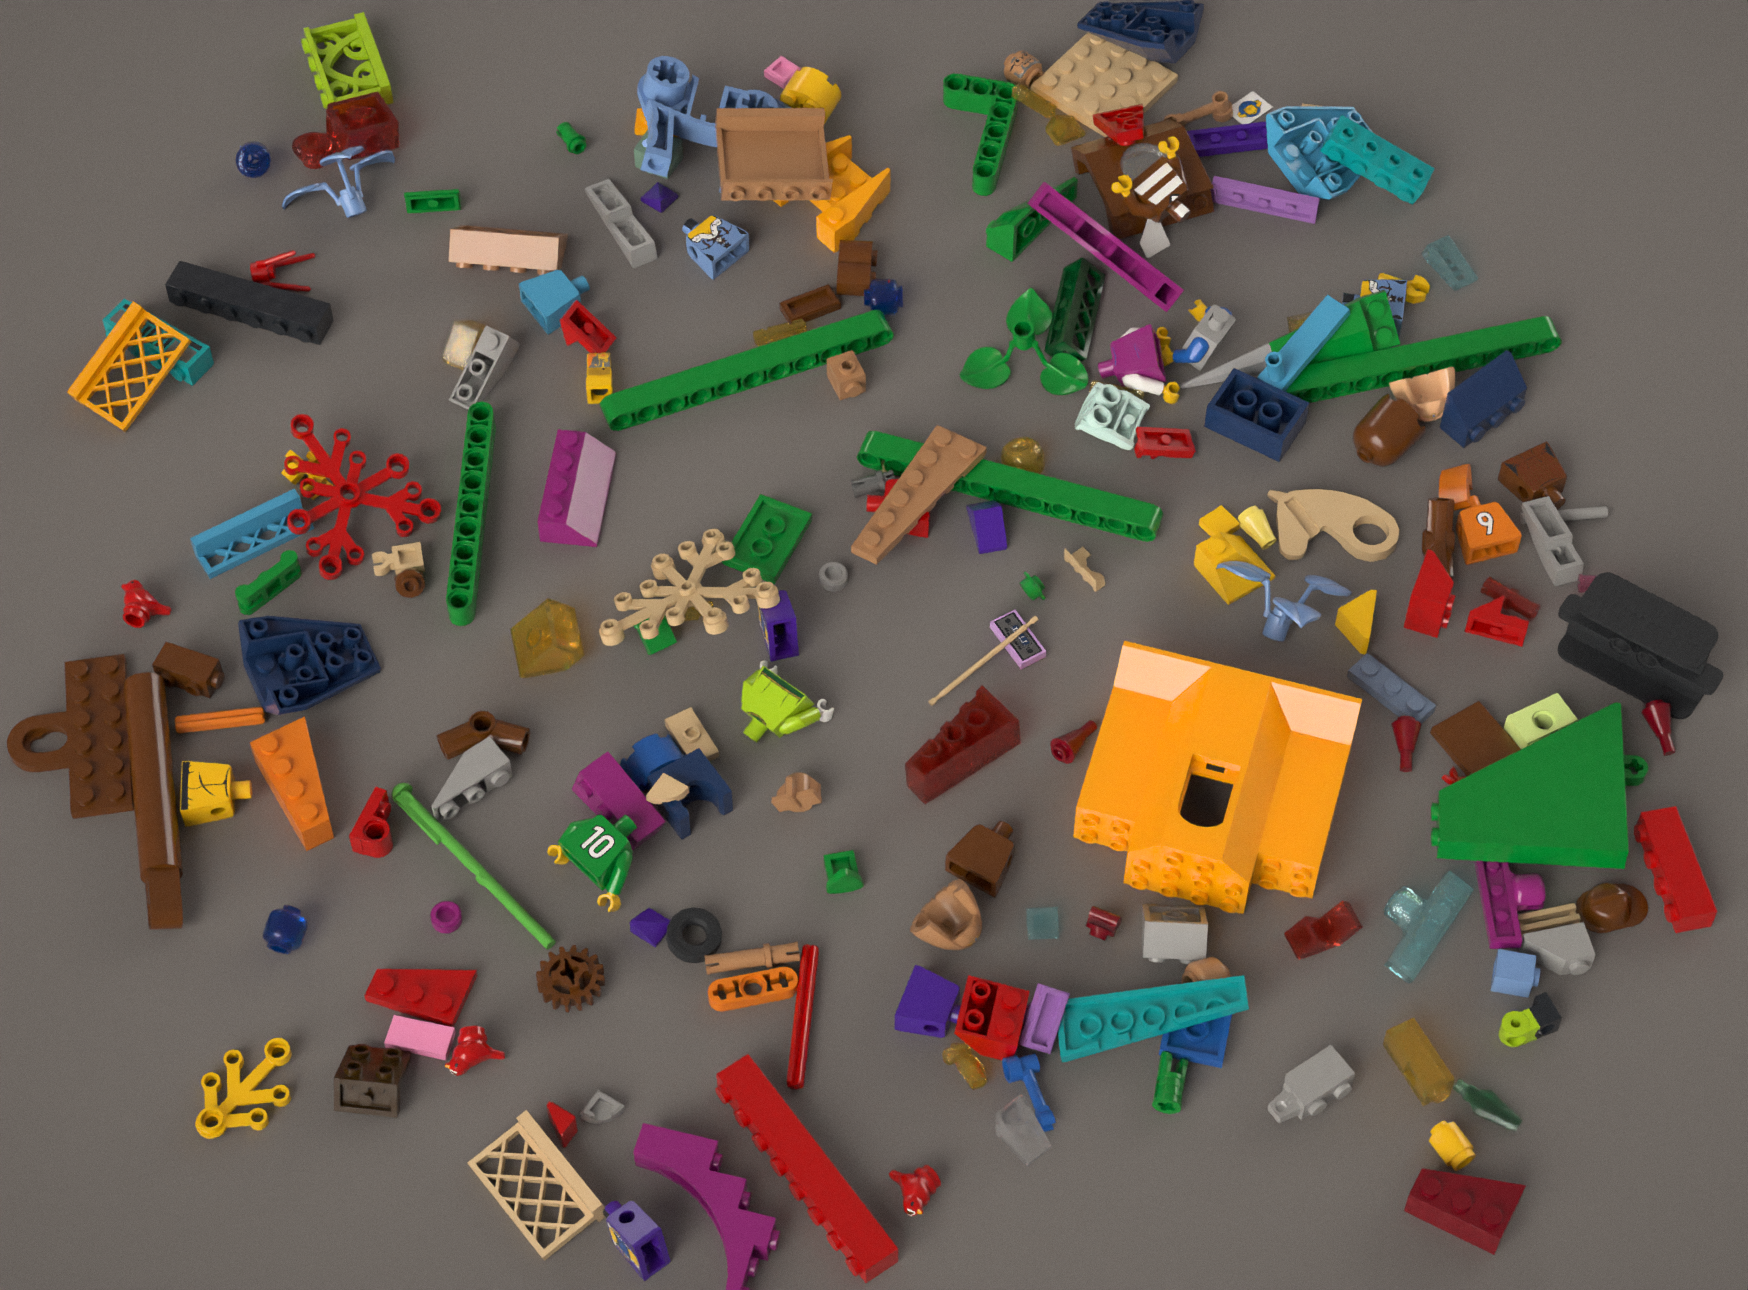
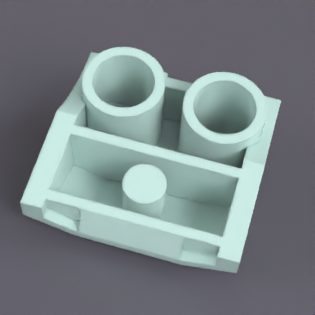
[1075,382,1150,450]

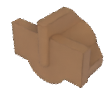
[771,772,822,812]

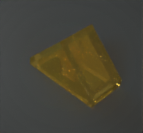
[442,320,485,370]

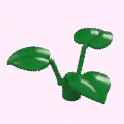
[959,288,1089,395]

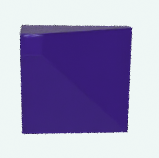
[640,182,678,213]
[629,908,670,948]

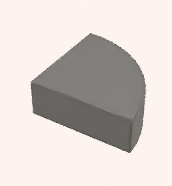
[580,1090,625,1124]

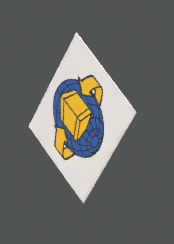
[1232,91,1273,124]

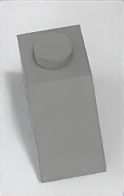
[1519,922,1596,975]

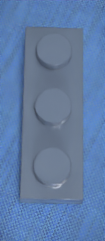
[1347,653,1436,724]

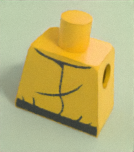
[180,761,252,827]

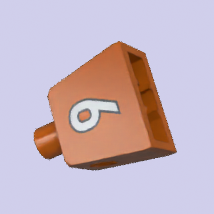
[1456,495,1522,565]

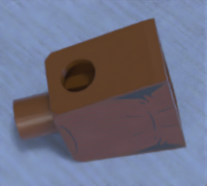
[1498,441,1567,510]

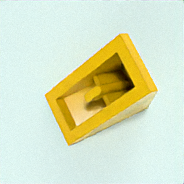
[1335,589,1377,654]

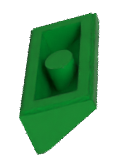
[404,189,461,213]

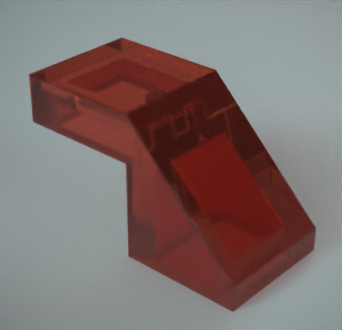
[1284,901,1363,960]

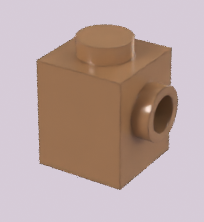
[827,350,866,400]

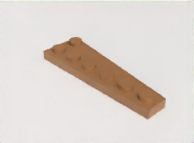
[851,425,987,565]

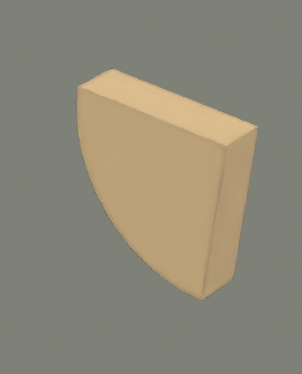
[646,773,689,804]

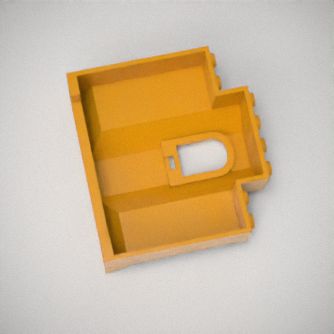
[1073,641,1362,914]

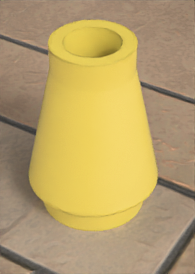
[1238,505,1277,550]

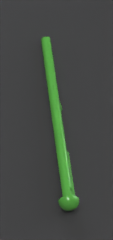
[392,783,556,950]

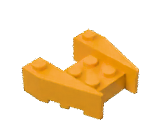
[773,135,891,253]

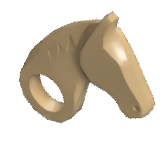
[1267,489,1400,562]

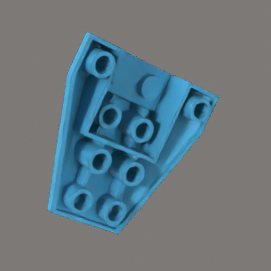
[1266,106,1372,200]

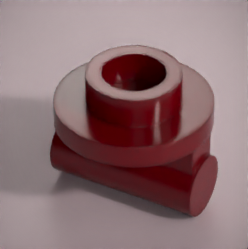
[1085,906,1122,941]

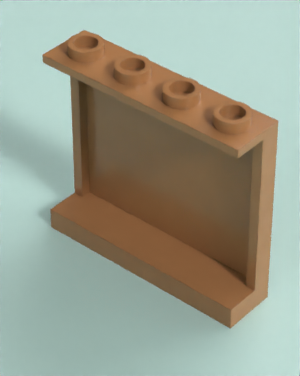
[715,108,832,201]

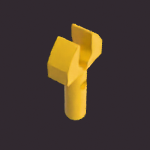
[1377,273,1430,304]

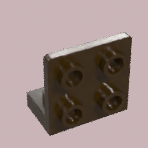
[334,1044,411,1118]

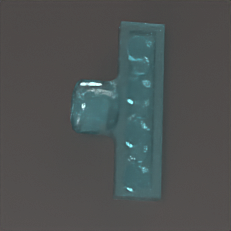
[1383,870,1474,984]

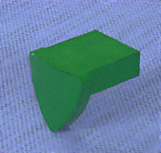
[634,616,677,655]
[823,850,864,894]

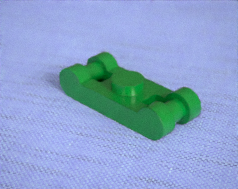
[235,550,302,615]

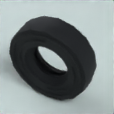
[666,907,722,963]

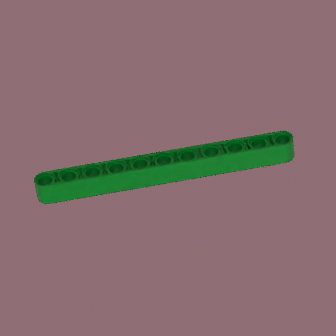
[600,310,894,431]
[1285,316,1562,403]
[857,431,1163,542]

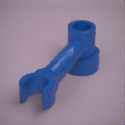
[1002,1054,1056,1133]

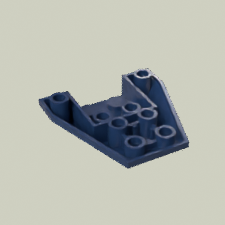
[1077,0,1204,63]
[238,616,381,715]

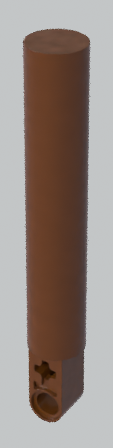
[124,672,183,930]

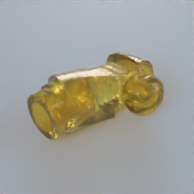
[942,1042,988,1090]

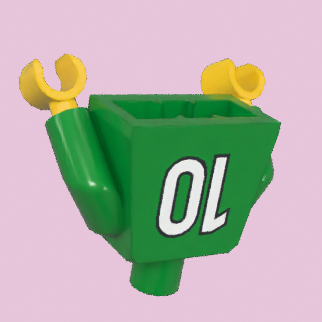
[547,815,637,912]

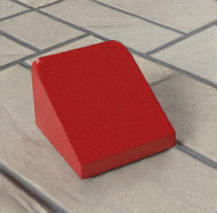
[546,1101,578,1148]

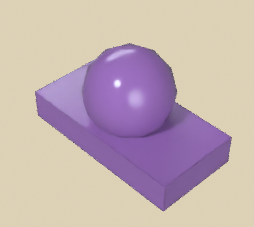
[1018,983,1070,1054]

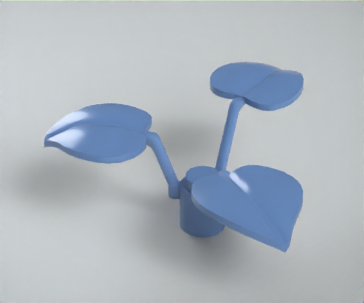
[282,146,395,218]
[1216,561,1352,641]

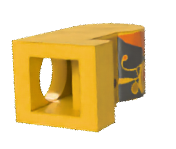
[586,353,613,404]

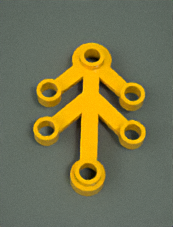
[195,1038,292,1139]

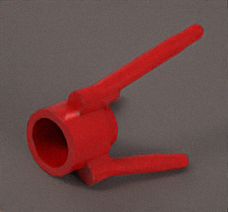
[250,250,315,292]

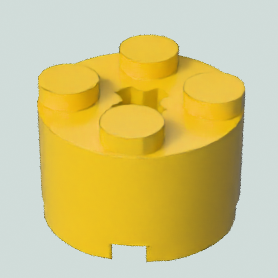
[780,67,841,124]

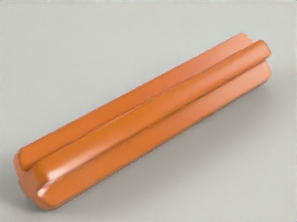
[175,707,265,733]

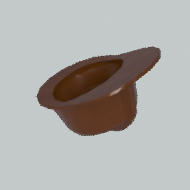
[1576,883,1648,933]

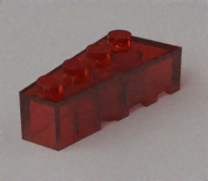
[905,685,1021,805]

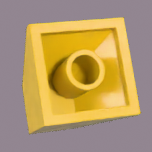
[1194,532,1275,605]

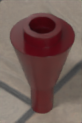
[1641,700,1676,756]
[1391,716,1422,772]
[1050,720,1097,764]

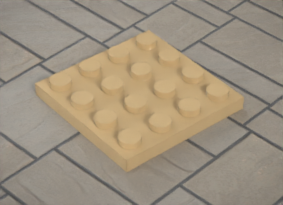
[1030,33,1178,137]

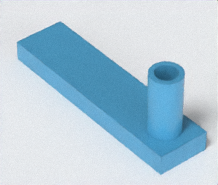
[1257,295,1350,391]

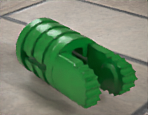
[1152,1051,1189,1114]

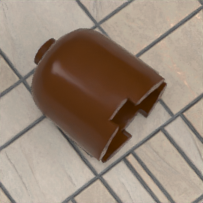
[1352,394,1426,467]

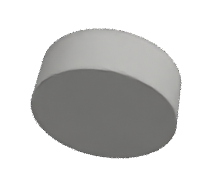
[819,562,848,592]

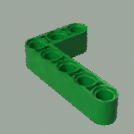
[943,73,1018,196]

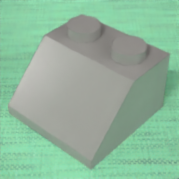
[1142,904,1208,964]

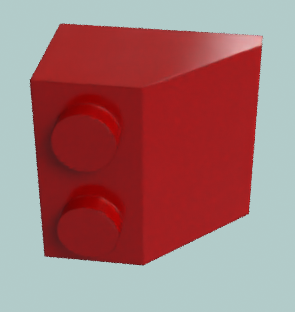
[1403,549,1456,638]

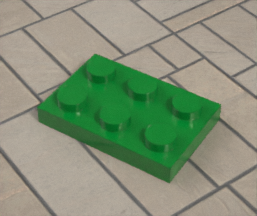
[722,494,812,585]

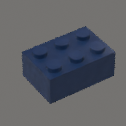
[1204,368,1309,462]

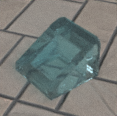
[1025,906,1059,940]

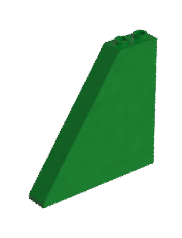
[1431,702,1629,869]

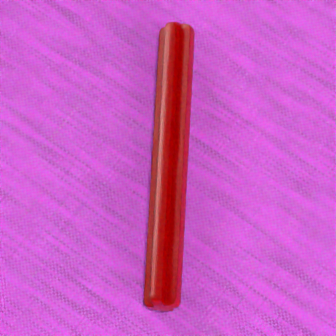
[786,944,819,1090]

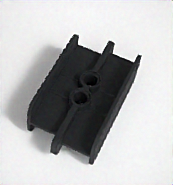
[1557,572,1724,719]

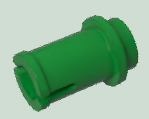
[556,122,587,154]

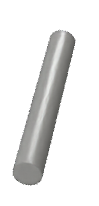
[1520,506,1608,525]

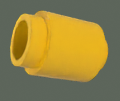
[1429,1121,1476,1171]

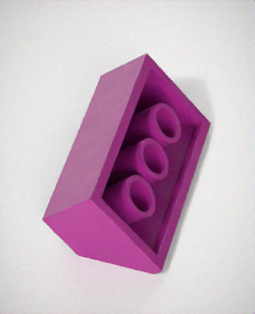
[537,429,616,547]

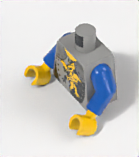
[1161,299,1236,371]

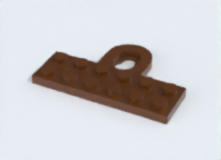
[7,654,134,819]

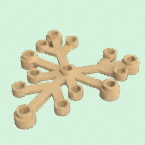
[599,529,780,646]

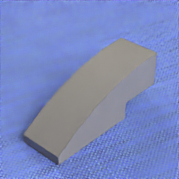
[1521,496,1584,586]

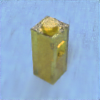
[1383,1017,1455,1106]

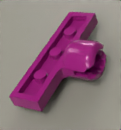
[1474,861,1546,949]

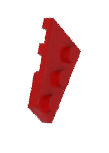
[1093,104,1144,146]
[364,969,478,1027]

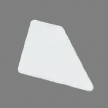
[1140,219,1170,258]

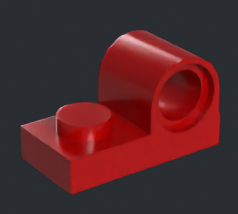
[349,786,393,858]

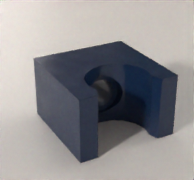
[647,748,733,840]

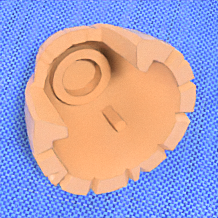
[1389,367,1455,422]

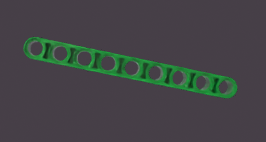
[446,401,496,626]

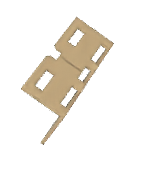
[1064,547,1105,592]

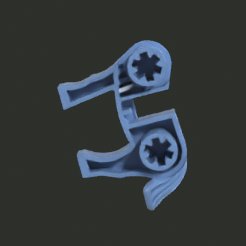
[637,56,791,193]

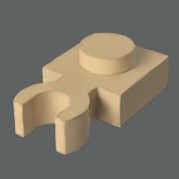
[372,542,425,576]

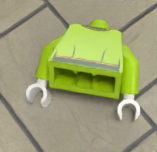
[741,660,834,743]

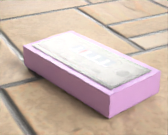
[990,610,1046,669]

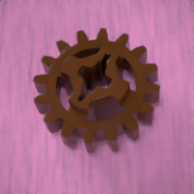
[536,945,605,1013]

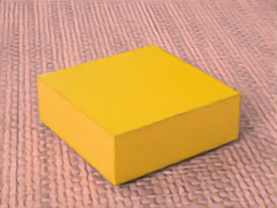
[1199,505,1240,537]

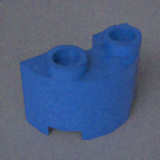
[620,734,684,792]

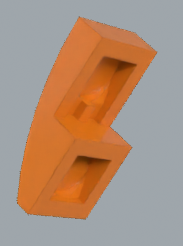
[1439,464,1473,511]

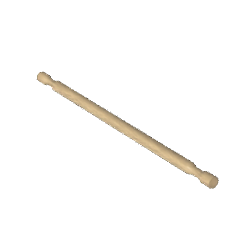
[928,616,1039,706]

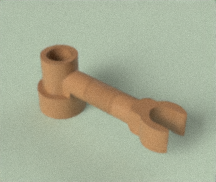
[1164,91,1233,127]

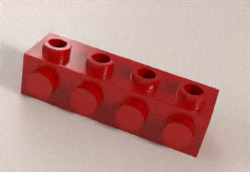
[1634,806,1718,933]

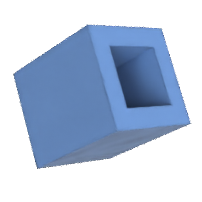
[1490,949,1540,998]

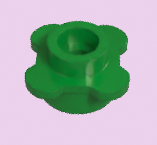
[1019,571,1046,601]

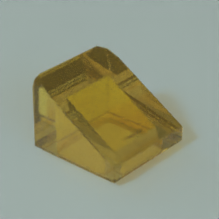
[1045,114,1085,146]

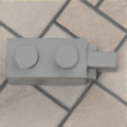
[1267,1045,1355,1124]

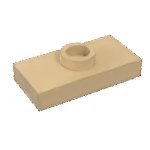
[664,707,719,761]

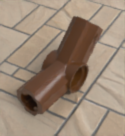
[1422,497,1455,580]
[436,711,531,760]

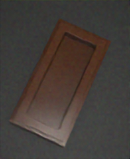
[779,284,841,328]

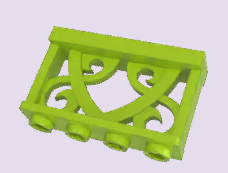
[301,12,394,117]

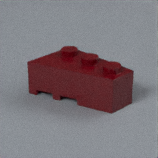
[1404,1168,1526,1255]

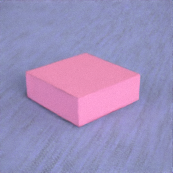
[764,56,801,89]

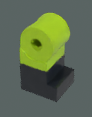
[1498,992,1562,1047]

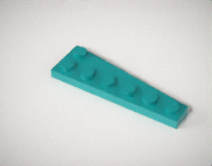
[1058,975,1249,1062]

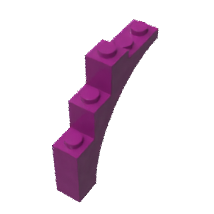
[1027,182,1184,312]
[633,1123,781,1290]

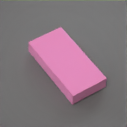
[384,1015,456,1061]

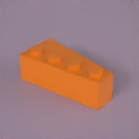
[249,716,334,851]

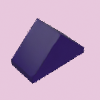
[966,500,1007,554]

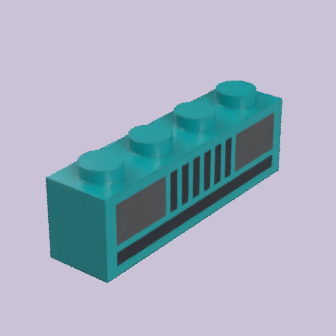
[103,298,214,386]

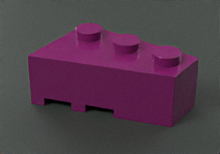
[571,751,666,851]

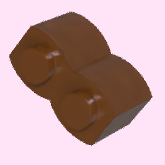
[836,240,878,297]

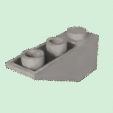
[449,325,520,410]
[432,737,513,823]

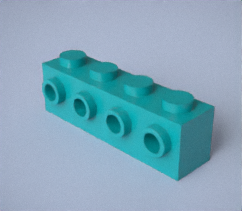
[1320,115,1435,205]

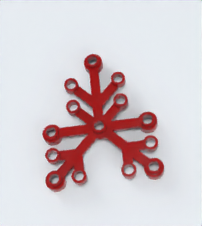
[284,414,441,580]

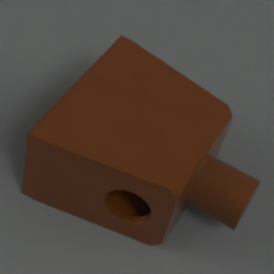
[945,821,1015,898]

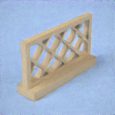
[467,1110,605,1261]

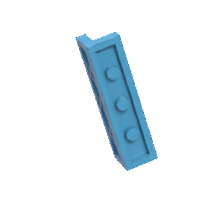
[190,488,314,579]

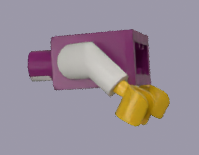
[1098,324,1180,404]

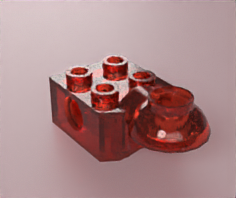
[291,91,399,169]

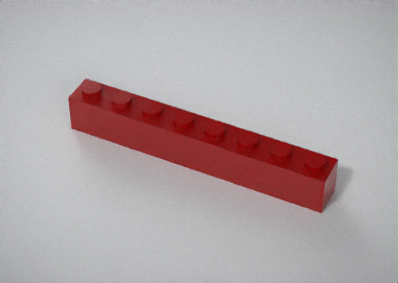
[715,1054,898,1283]

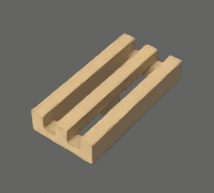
[1518,903,1581,937]

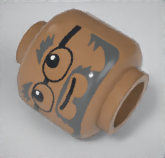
[1004,50,1043,90]

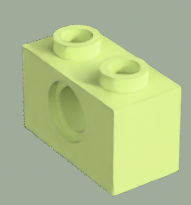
[1504,693,1578,749]

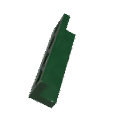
[1044,257,1105,362]

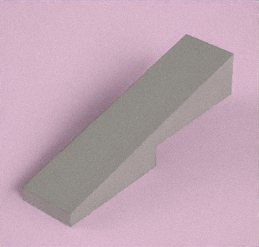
[585,179,658,269]

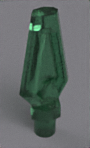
[1453,1078,1522,1132]

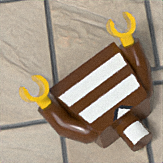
[1111,137,1191,223]

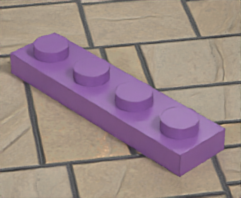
[1211,176,1320,224]

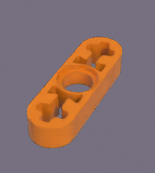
[708,967,798,1012]

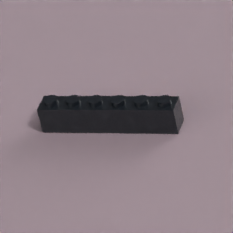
[165,261,334,345]

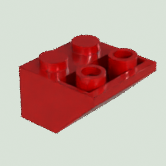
[954,975,1030,1061]

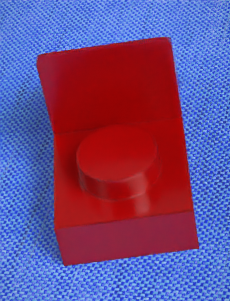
[559,300,617,353]
[1464,596,1529,647]

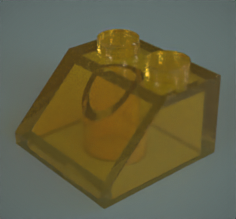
[510,598,585,678]

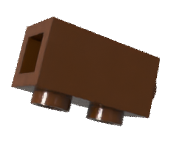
[152,642,224,698]

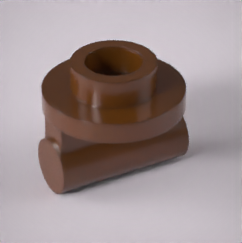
[394,569,425,598]

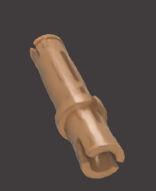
[704,941,800,975]

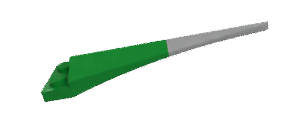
[1179,290,1400,389]

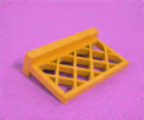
[67,301,191,433]

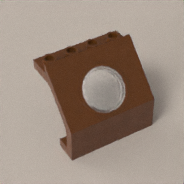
[1071,119,1214,239]

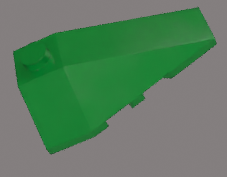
[986,177,1078,262]

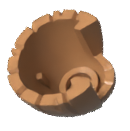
[910,879,982,950]

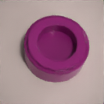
[430,901,462,933]

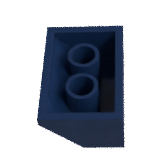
[1440,350,1527,448]

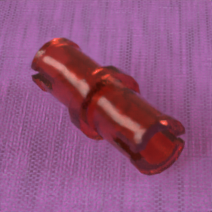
[1480,576,1541,622]

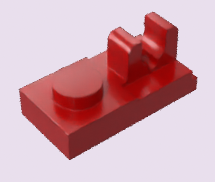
[1134,427,1196,459]

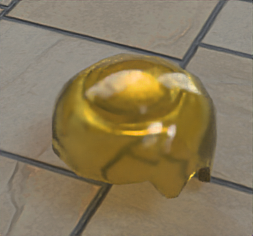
[1001,436,1045,474]

